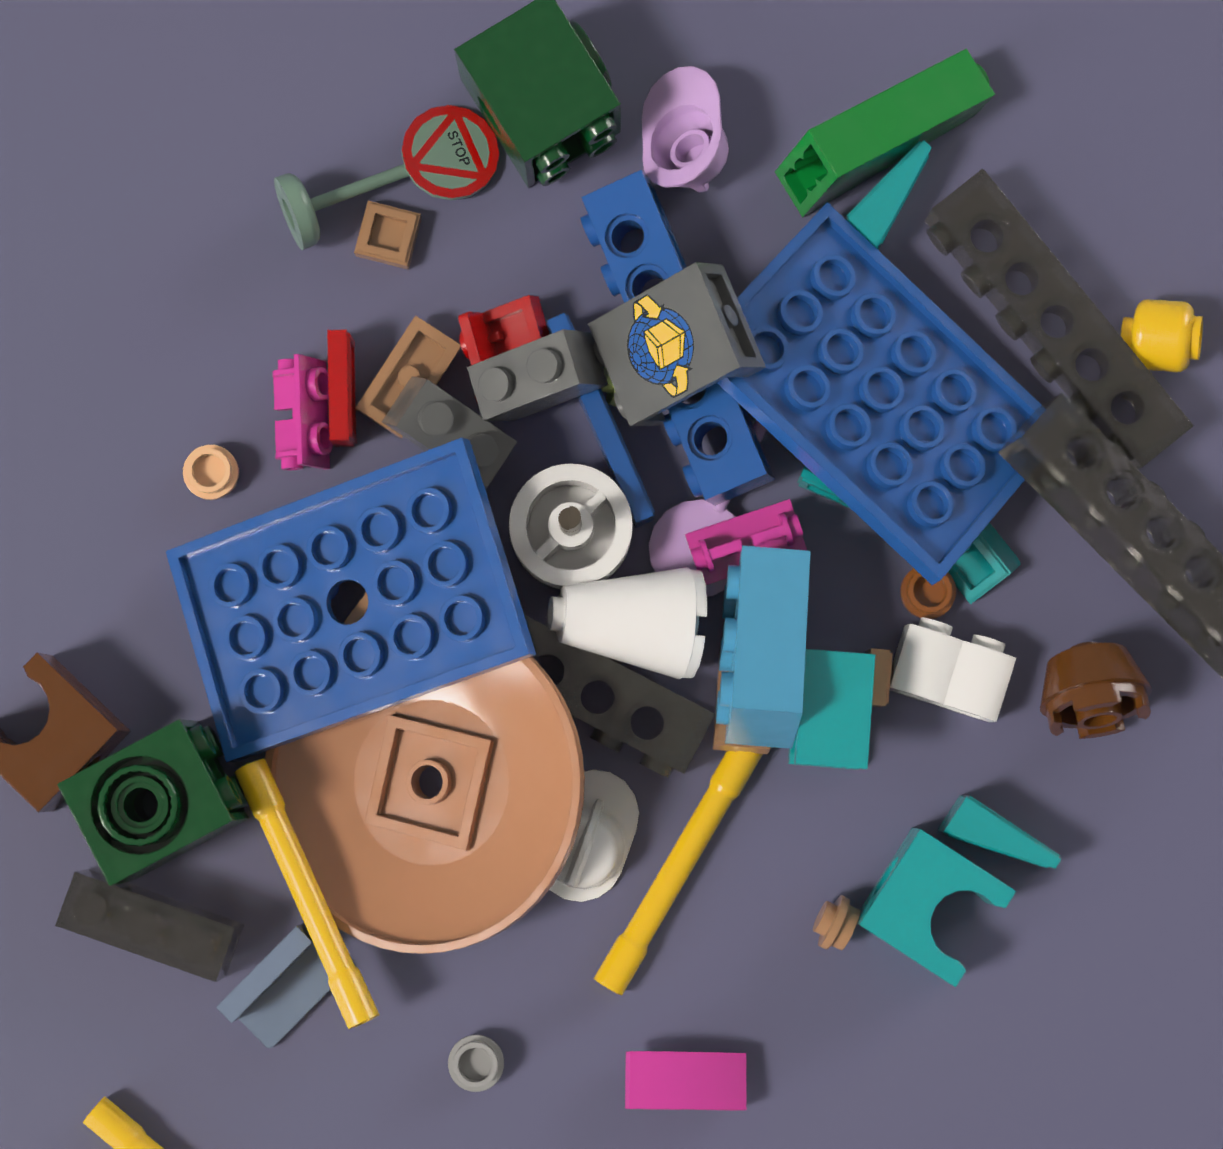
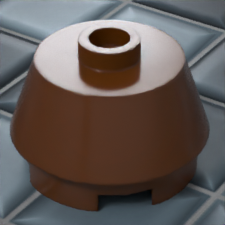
[1040,642,1152,739]

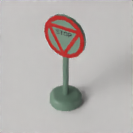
[274,105,499,250]

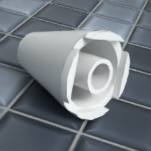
[547,567,707,679]

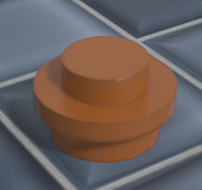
[900,568,956,619]

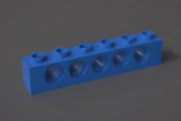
[580,170,775,506]

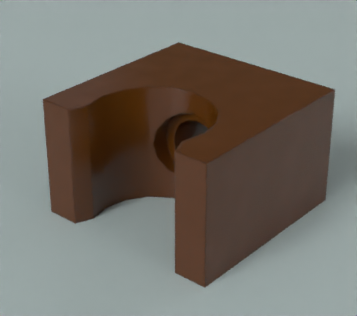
[0,652,131,813]

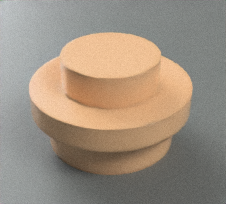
[183,445,239,500]

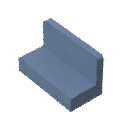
[216,923,331,1049]

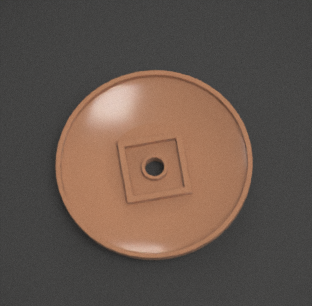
[265,657,585,954]

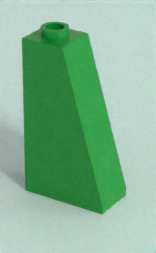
[775,48,995,218]

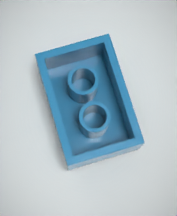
[716,546,810,749]

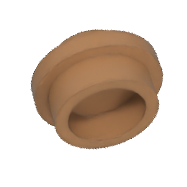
[813,895,860,951]

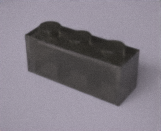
[55,869,245,982]

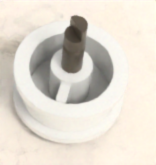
[509,464,632,590]

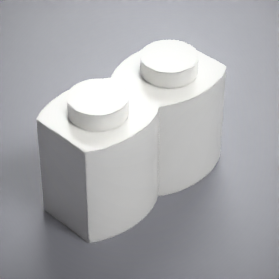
[890,617,1016,722]

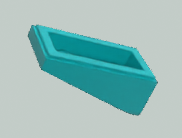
[846,140,932,250]
[937,795,1061,869]

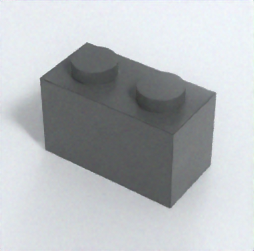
[467,329,608,421]
[382,376,517,488]

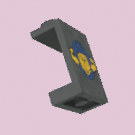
[588,262,766,426]

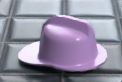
[642,66,729,193]

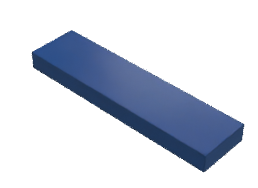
[547,313,655,528]

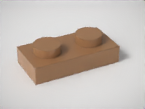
[355,315,461,439]

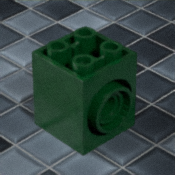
[454,0,621,188]
[57,719,249,886]

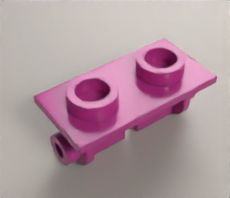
[272,354,333,471]
[685,499,807,585]

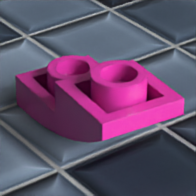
[625,1051,746,1111]

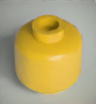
[1120,299,1203,372]

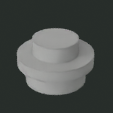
[448,1034,504,1092]

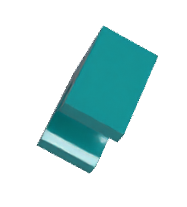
[788,649,876,769]
[857,828,1016,987]

